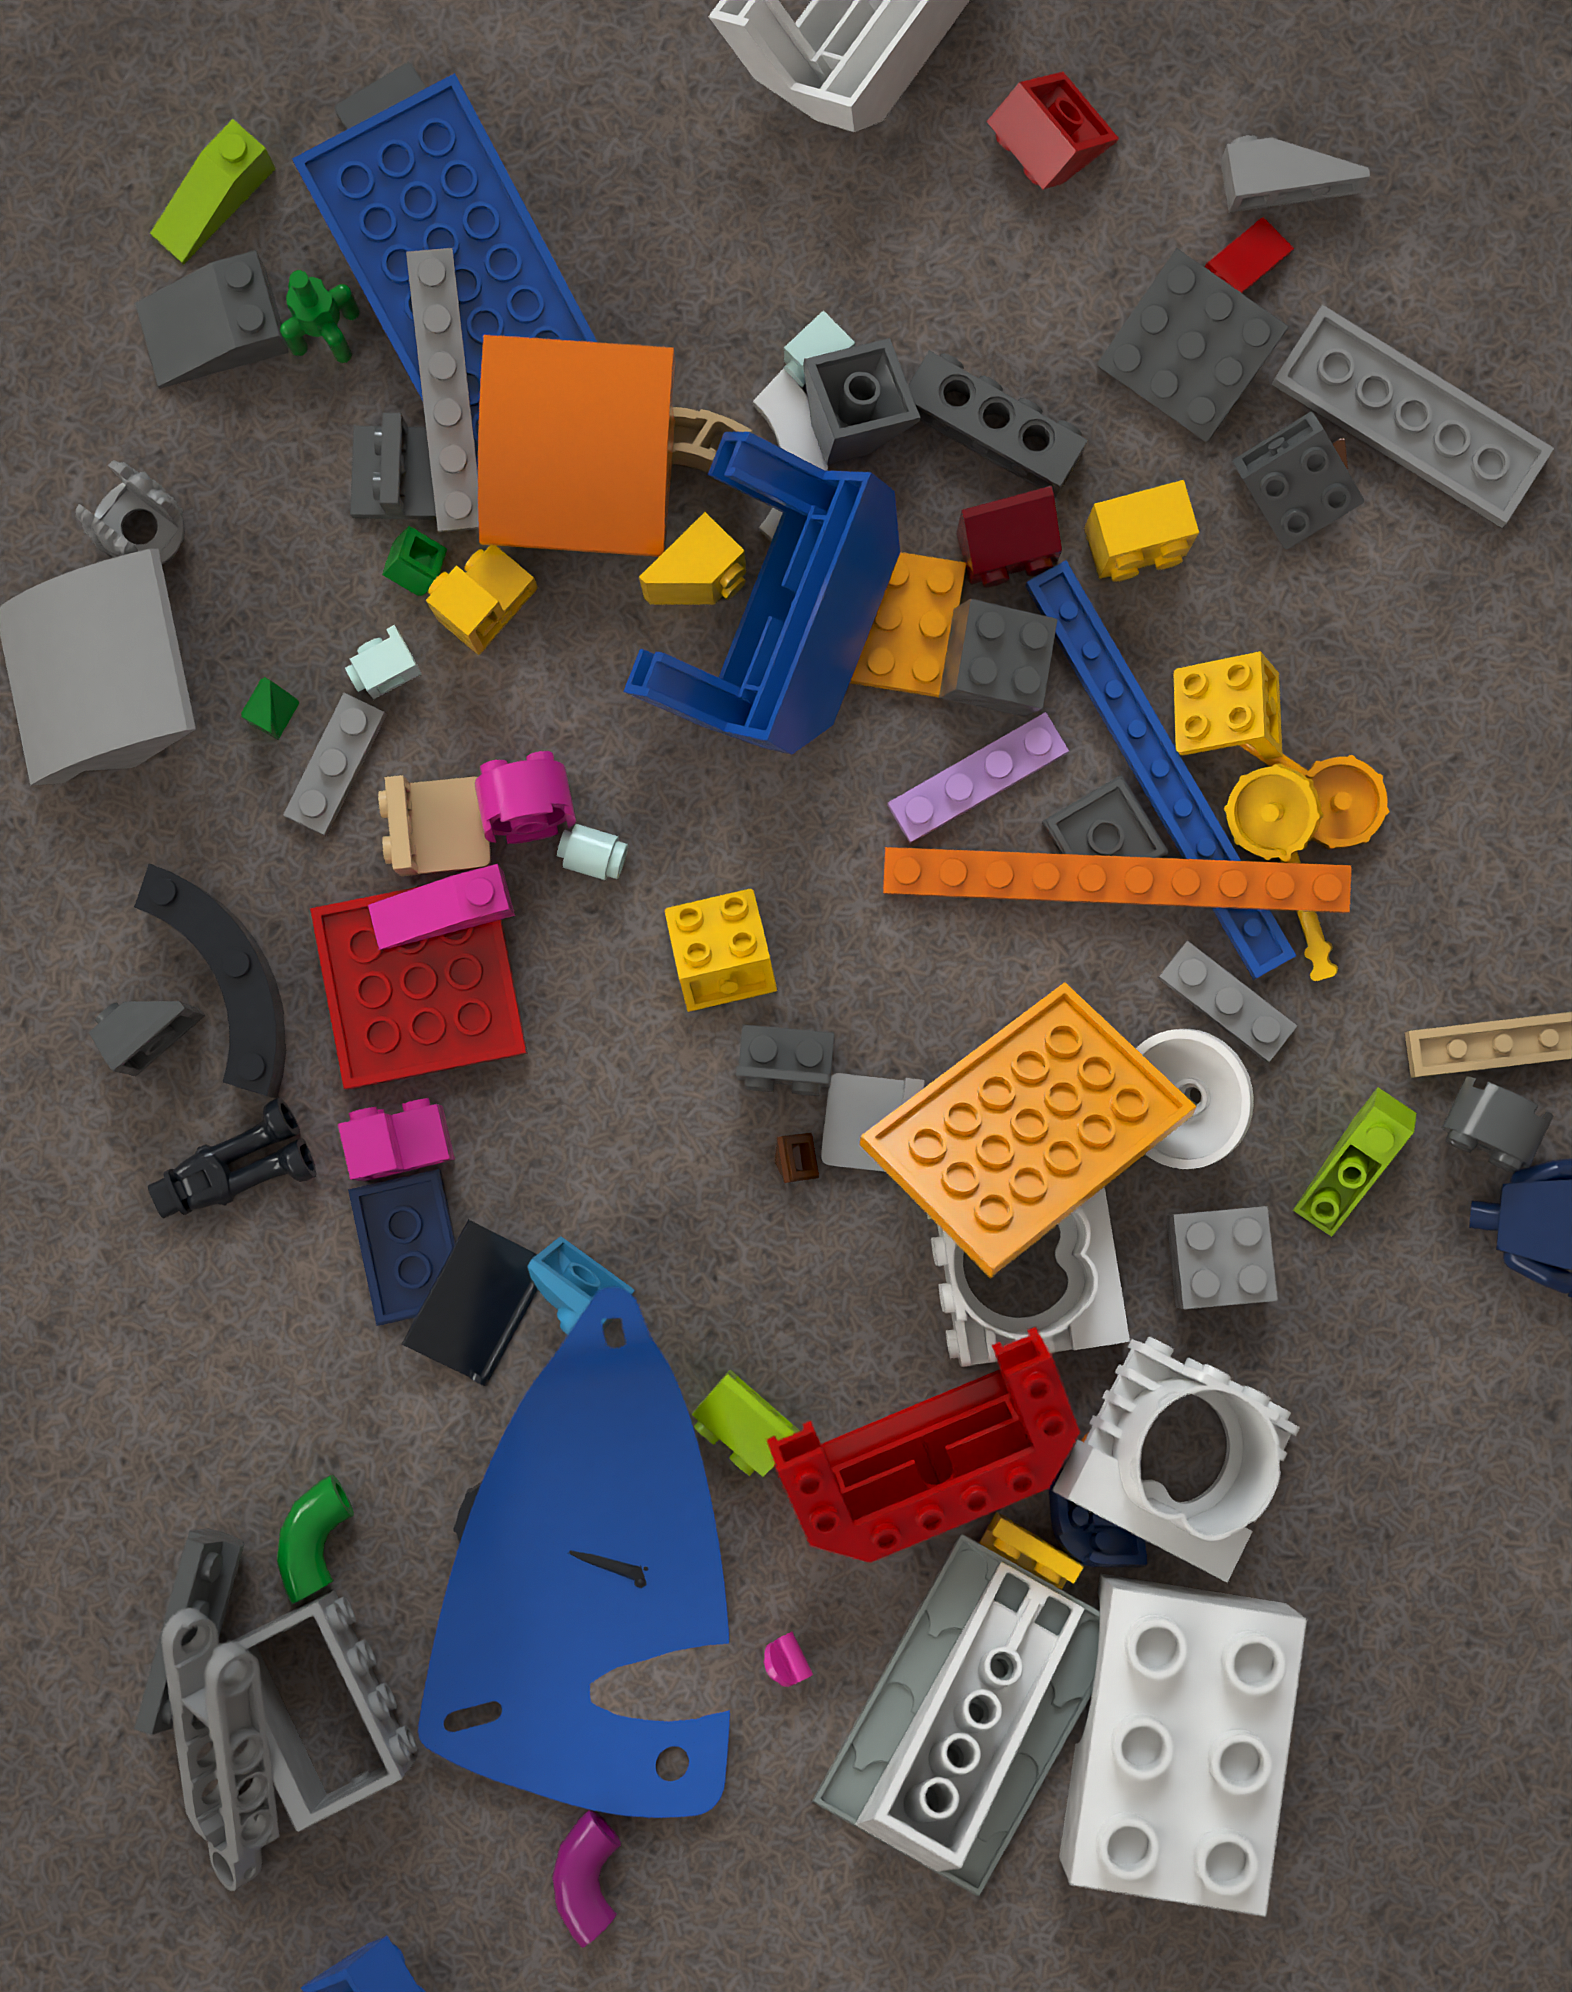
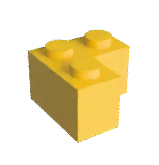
[426,545,538,655]

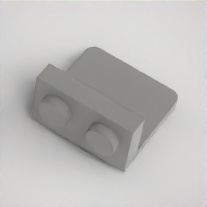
[821,1073,925,1172]

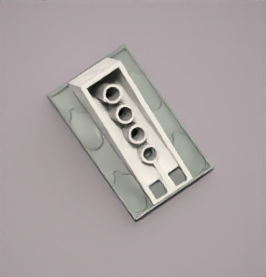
[812,1534,1100,1896]

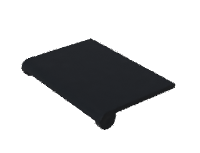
[402,1219,538,1386]

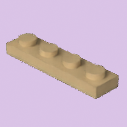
[1405,1012,1572,1078]

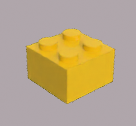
[1084,480,1199,582]

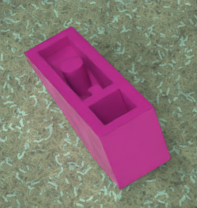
[368,864,515,951]

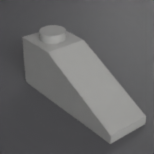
[1220,135,1370,212]

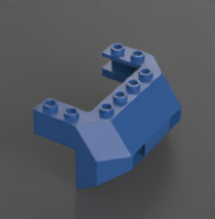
[623,432,900,755]

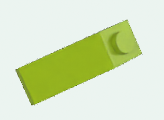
[150,119,276,265]

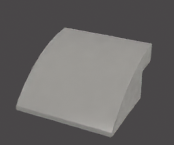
[0,548,196,785]

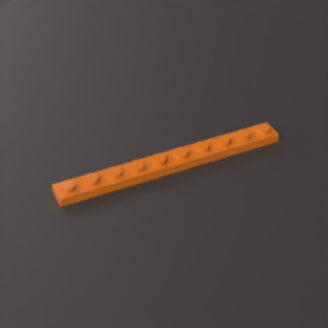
[883,847,1352,913]

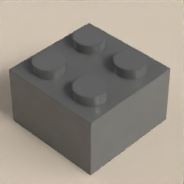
[939,599,1057,716]

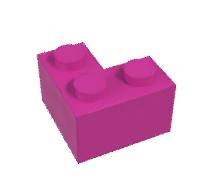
[338,1098,455,1181]

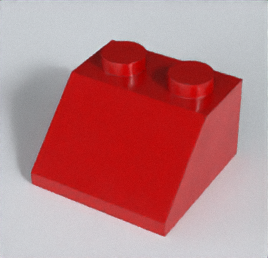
[986,71,1119,190]

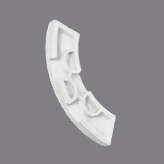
[753,368,828,541]

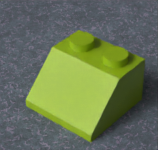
[692,1370,800,1477]

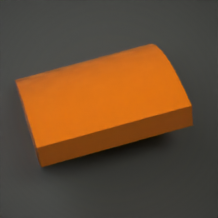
[478,335,676,557]

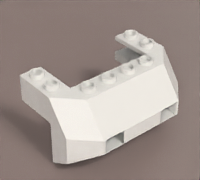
[708,0,970,132]

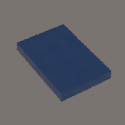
[348,1169,456,1326]

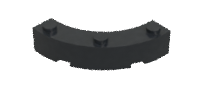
[134,863,286,1099]

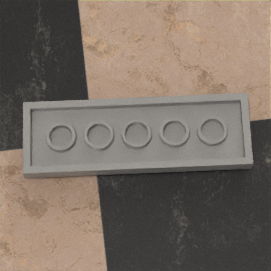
[1271,305,1554,528]

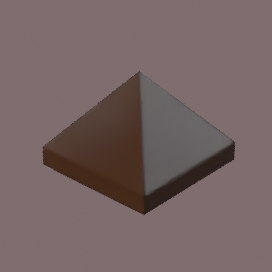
[775,1132,819,1183]

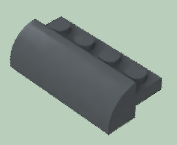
[134,1528,245,1735]

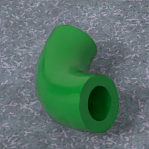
[277,1475,354,1604]

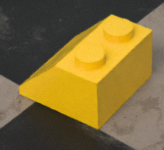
[639,512,746,605]

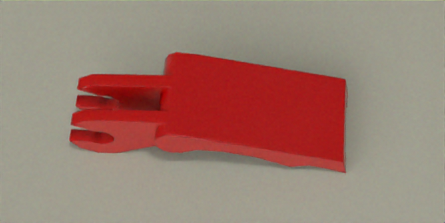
[1204,217,1294,294]

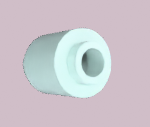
[557,824,628,880]

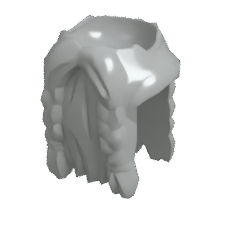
[75,460,185,566]

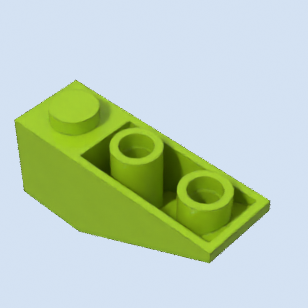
[1293,1087,1417,1237]

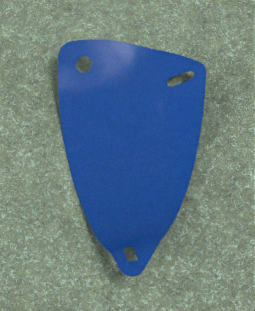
[418,1287,730,1818]

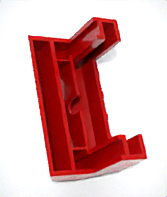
[766,1327,1080,1563]

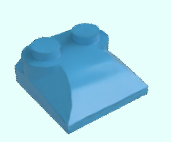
[528,1236,635,1335]

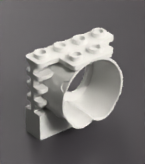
[927,1187,1130,1367]
[1052,1336,1300,1582]

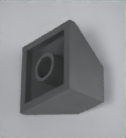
[803,338,920,465]
[89,1001,205,1077]

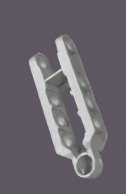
[162,1608,280,1891]

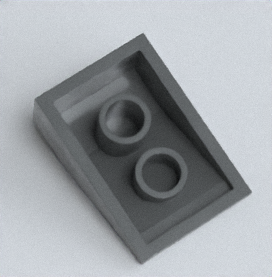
[135,250,290,389]

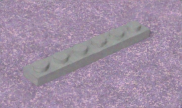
[406,248,479,532]

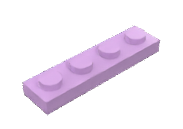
[887,712,1069,844]

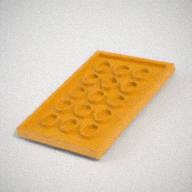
[859,982,1197,1278]

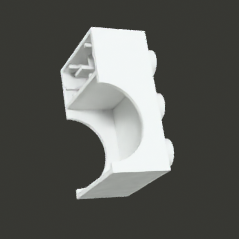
[1059,1574,1306,1916]

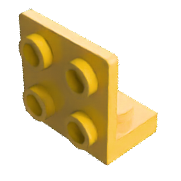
[1174,651,1283,760]
[665,889,777,1012]
[978,1511,1083,1590]

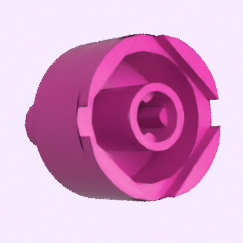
[474,751,576,844]

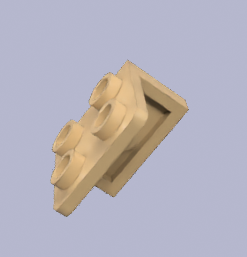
[378,775,491,876]

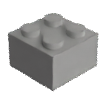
[1166,1206,1278,1309]

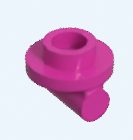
[764,1631,813,1687]

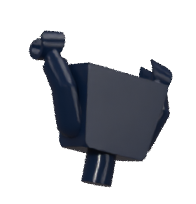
[1469,1158,1572,1298]

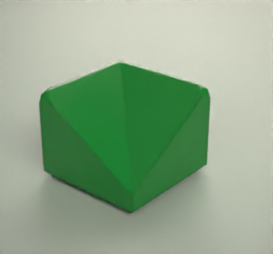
[382,526,448,596]
[241,677,299,741]

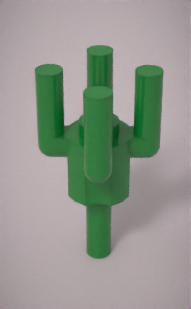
[280,270,360,363]

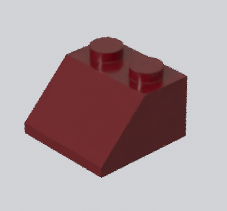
[956,486,1062,588]

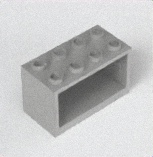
[223,1590,417,1832]

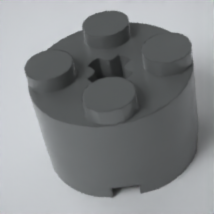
[1442,1076,1554,1173]

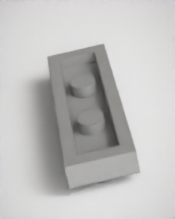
[283,693,387,837]
[1158,940,1297,1063]

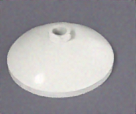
[1136,1029,1254,1169]

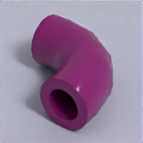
[552,1810,621,1948]

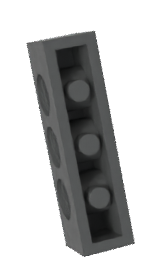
[908,350,1088,498]

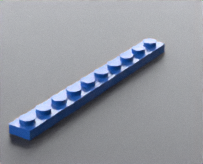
[1025,560,1296,980]

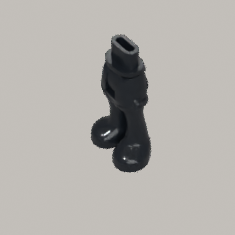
[148,1097,317,1219]

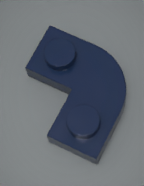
[1048,1468,1148,1568]

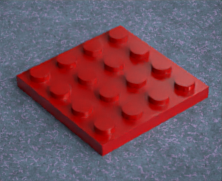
[310,886,528,1090]

